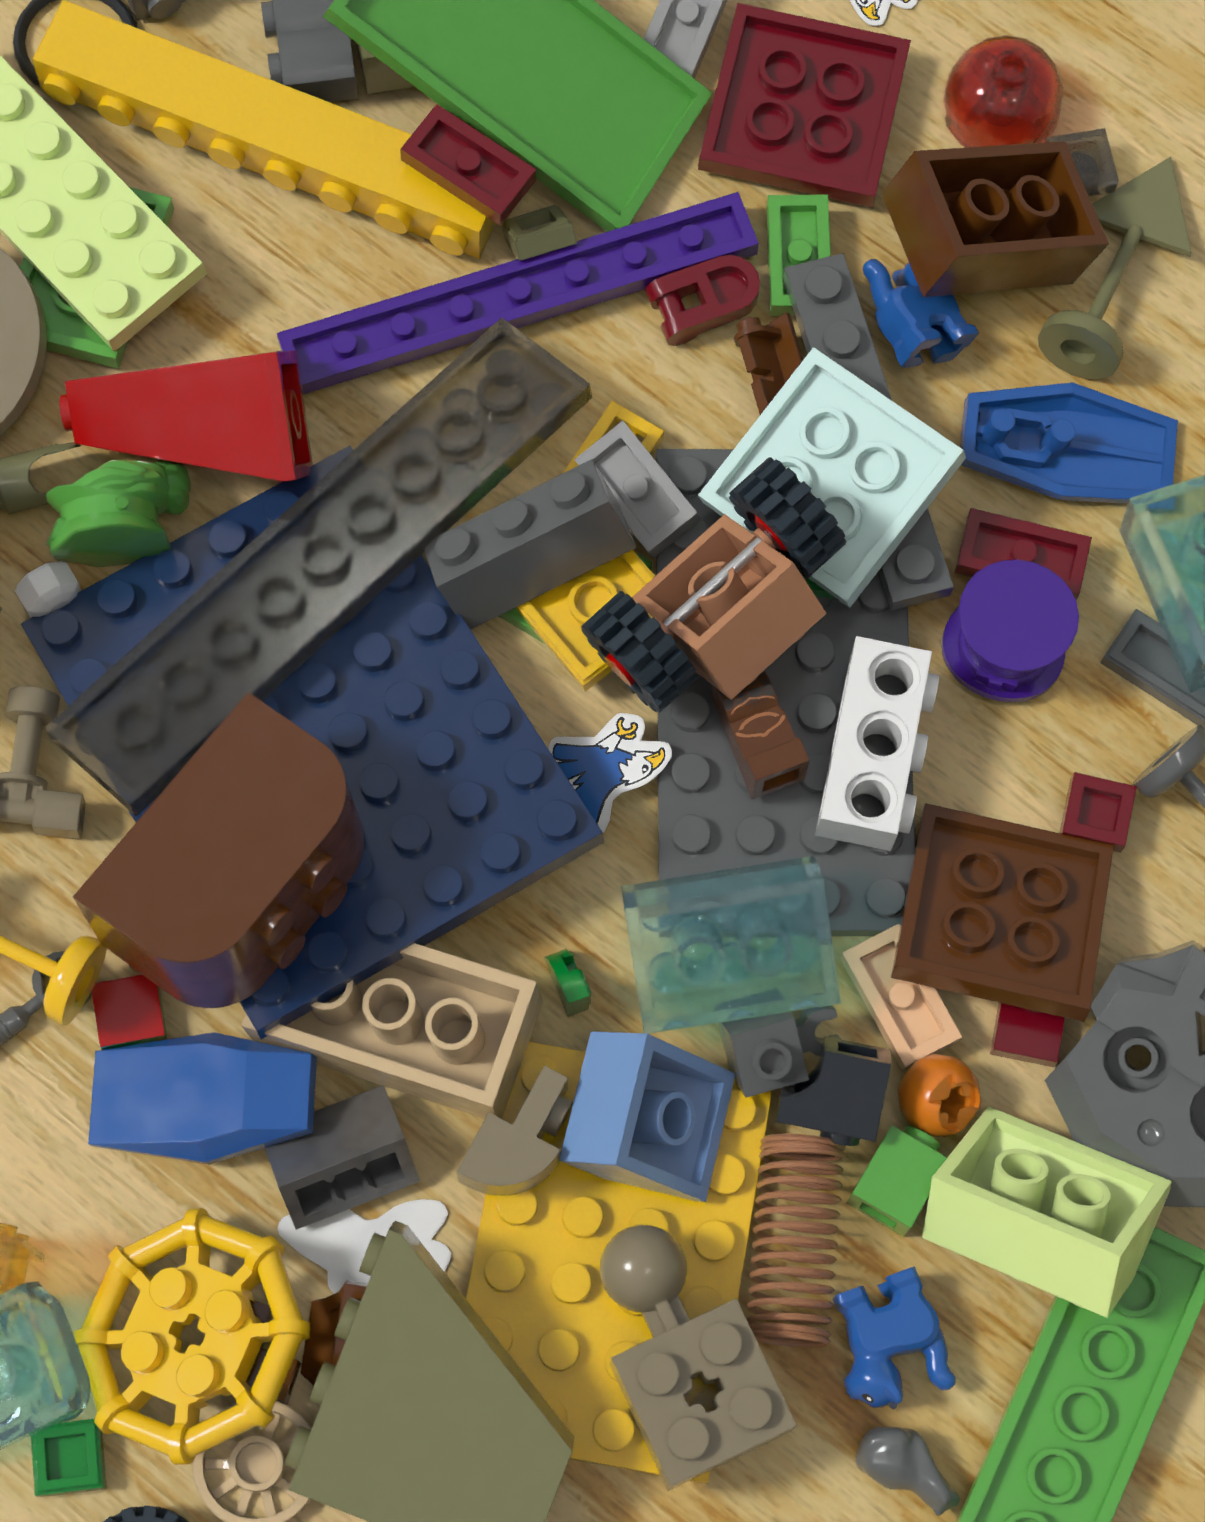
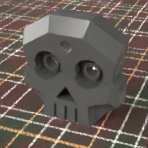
[1045,940,1205,1207]

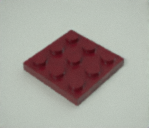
[698,3,911,208]

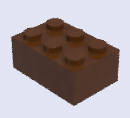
[881,141,1109,298]

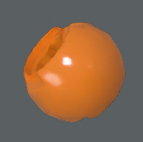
[898,1054,981,1138]

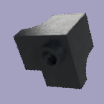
[776,1036,892,1146]

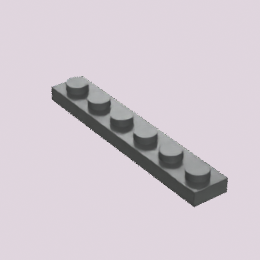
[783,253,954,611]

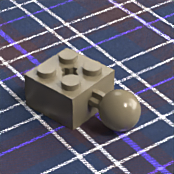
[600,1224,797,1491]

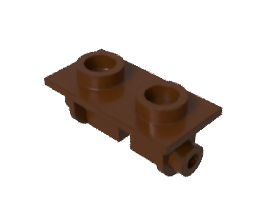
[734,313,804,415]

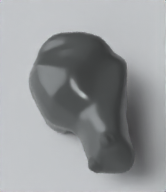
[855,1427,960,1516]

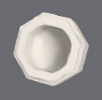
[15,561,81,618]

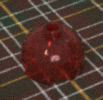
[943,35,1063,148]

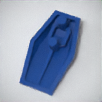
[960,382,1178,506]
[88,1032,317,1165]

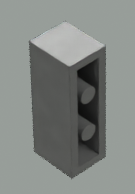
[422,459,637,630]

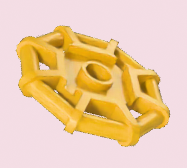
[72,1208,310,1465]

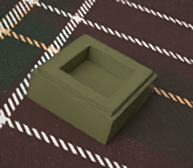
[502,205,577,261]

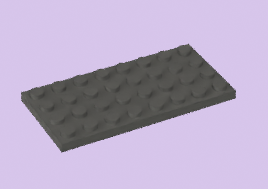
[656,449,915,936]

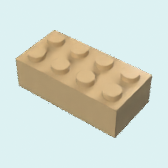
[241,943,543,1119]

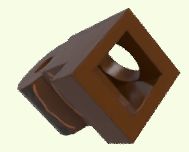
[712,670,810,800]

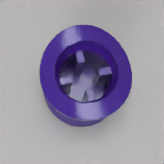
[941,560,1079,702]

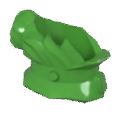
[46,459,191,567]

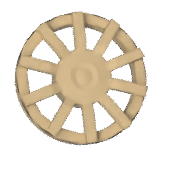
[192,1401,312,1522]

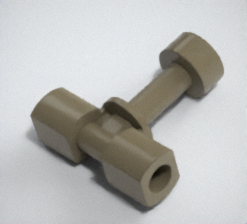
[0,686,86,839]

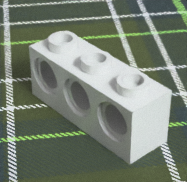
[815,636,939,851]

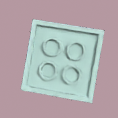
[698,347,966,608]

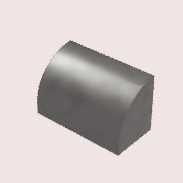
[265,1085,420,1230]

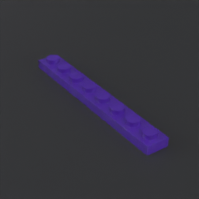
[277,192,759,395]

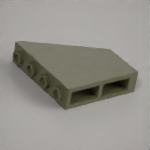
[284,1220,575,1522]

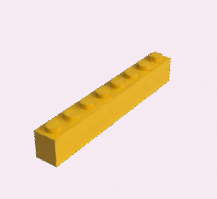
[32,0,496,259]

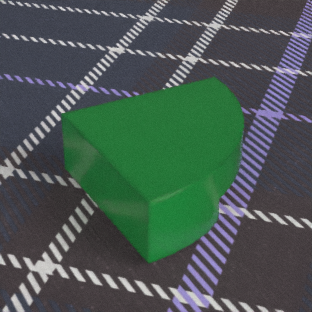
[545,949,591,1017]

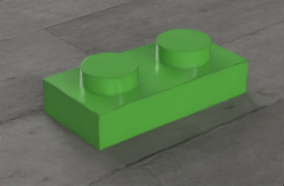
[766,195,831,316]

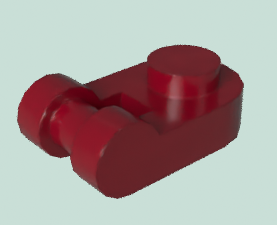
[645,255,760,346]

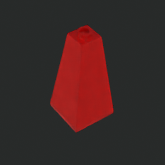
[59,351,313,481]

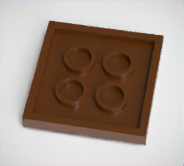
[891,803,1114,1022]

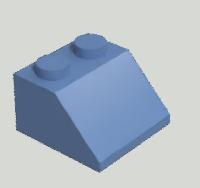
[559,1031,735,1202]

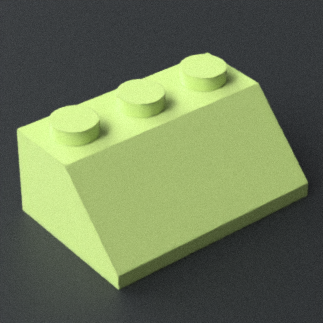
[922,1106,1172,1318]

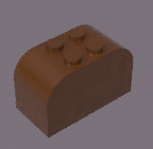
[73,692,364,1008]

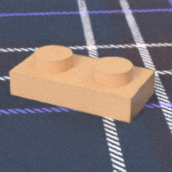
[840,924,962,1072]

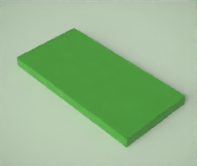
[322,0,712,232]

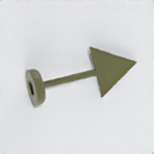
[1038,157,1192,379]

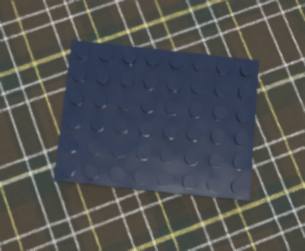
[21,445,604,1040]

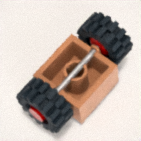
[581,457,846,713]

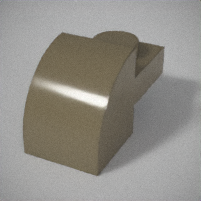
[457,1065,573,1196]

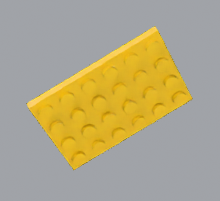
[466,1042,772,1485]

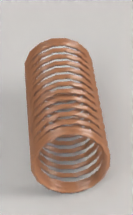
[747,1134,846,1347]

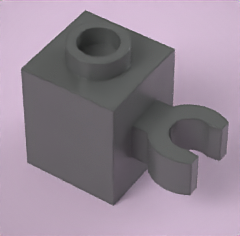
[716,997,842,1098]

